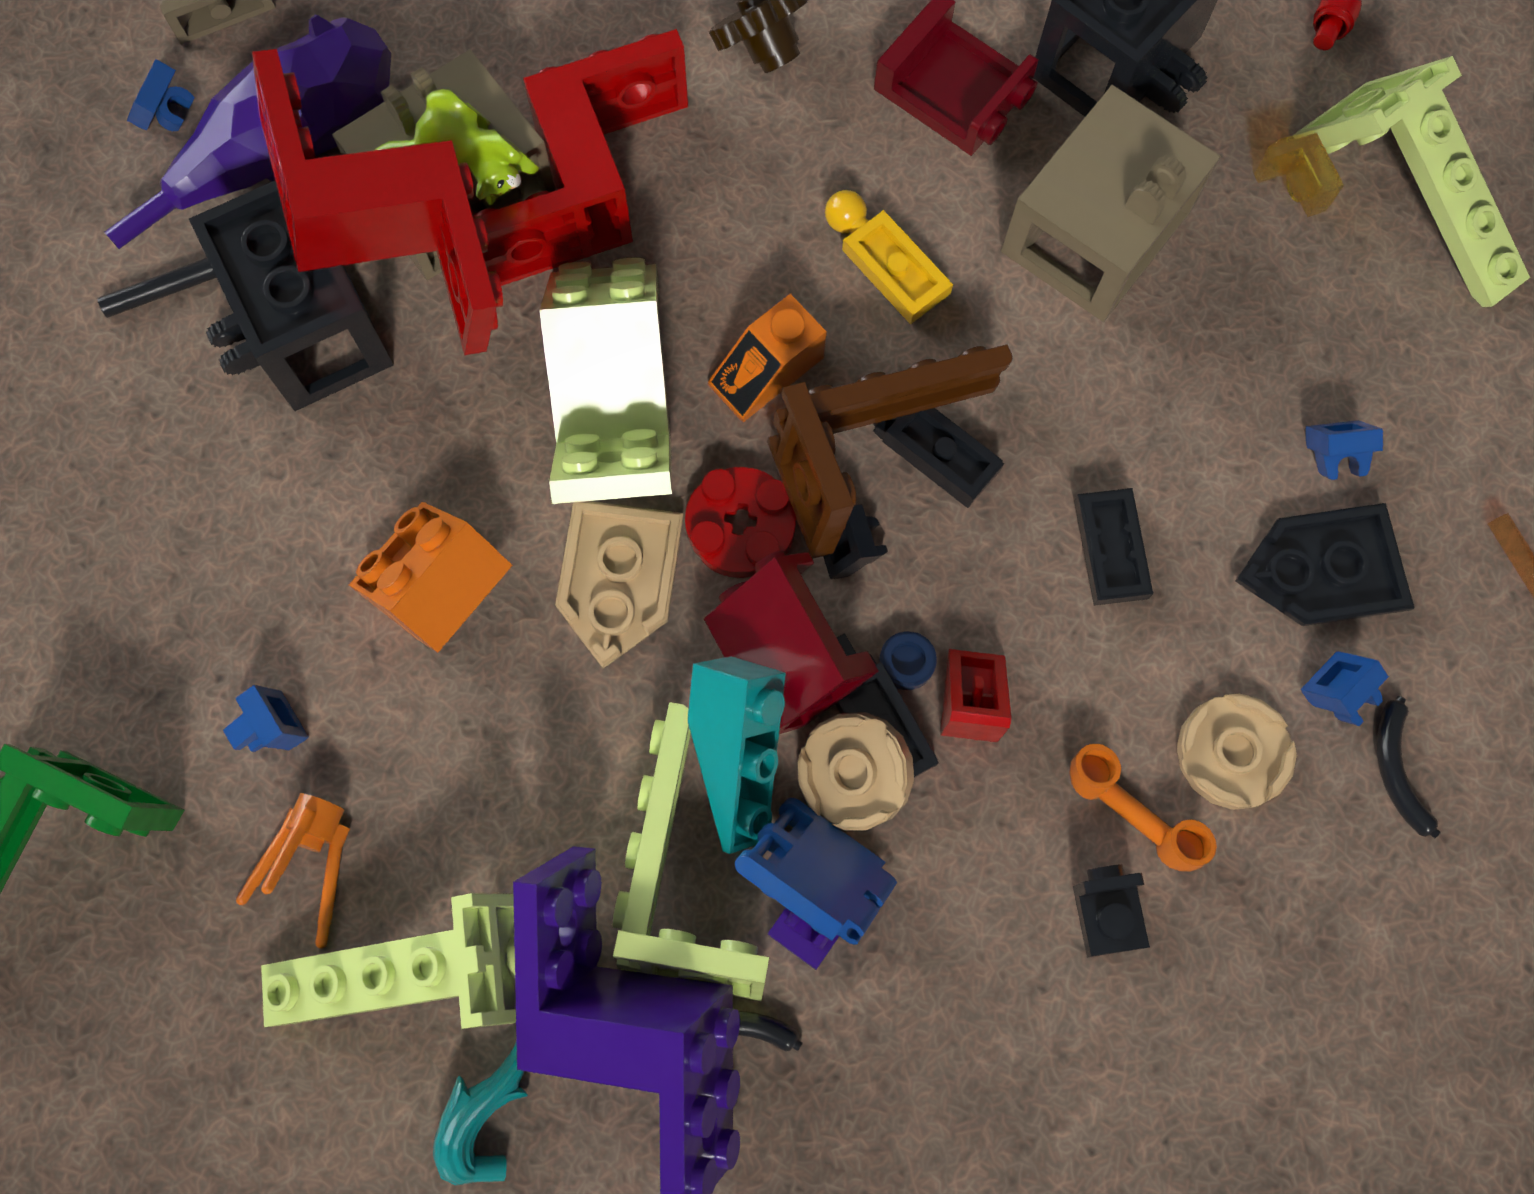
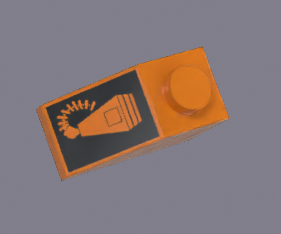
[708,293,827,422]

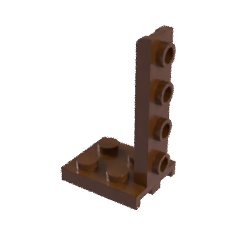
[767,344,1013,559]

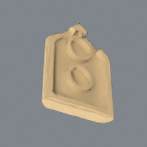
[555,501,684,669]

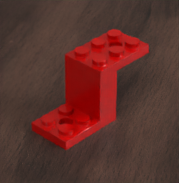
[473,29,688,286]
[252,49,503,356]

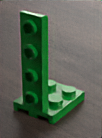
[0,744,185,894]

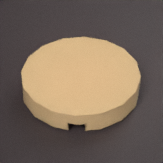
[1177,693,1297,810]
[797,712,914,830]

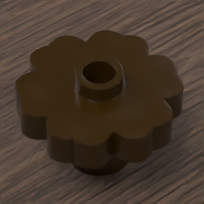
[709,0,808,73]

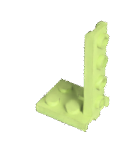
[1292,56,1530,307]
[612,702,769,1001]
[261,893,516,1029]

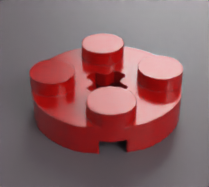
[685,467,796,578]

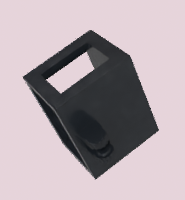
[1034,0,1218,117]
[189,180,394,411]

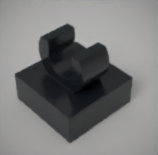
[823,504,888,579]

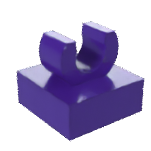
[767,908,839,970]

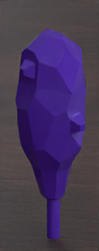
[104,14,391,249]

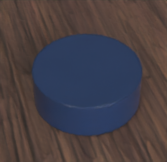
[879,631,937,690]

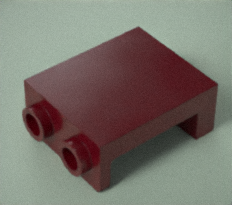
[874,0,1039,156]
[703,550,879,734]

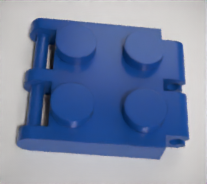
[735,798,897,945]

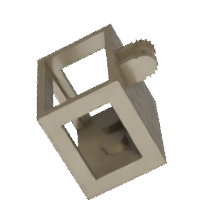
[332,49,555,281]
[1001,85,1221,322]

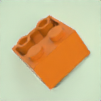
[349,502,513,653]

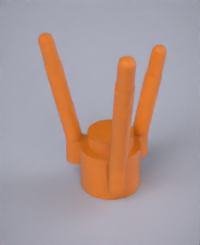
[236,793,350,949]

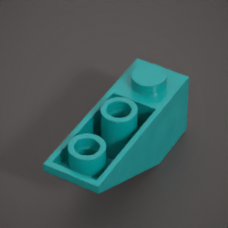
[687,656,786,854]

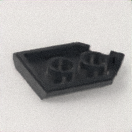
[1235,503,1415,626]

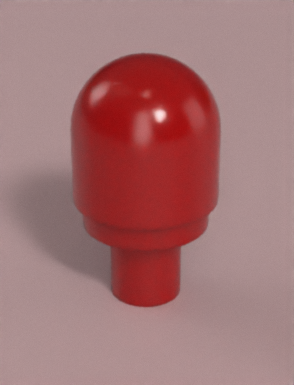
[1313,0,1362,51]

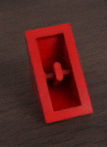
[940,649,1012,742]

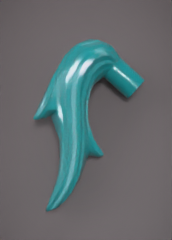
[433,1043,528,1186]

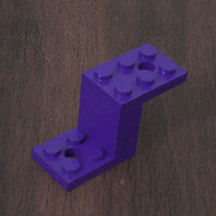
[513,846,740,1194]

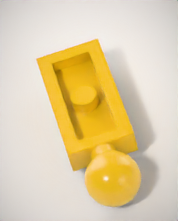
[825,190,953,325]

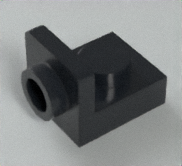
[1073,864,1150,958]

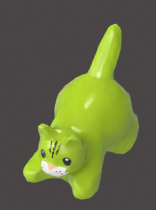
[375,89,539,206]

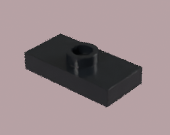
[1074,488,1153,606]

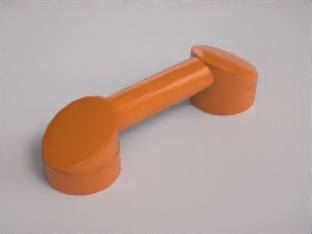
[1069,744,1217,872]

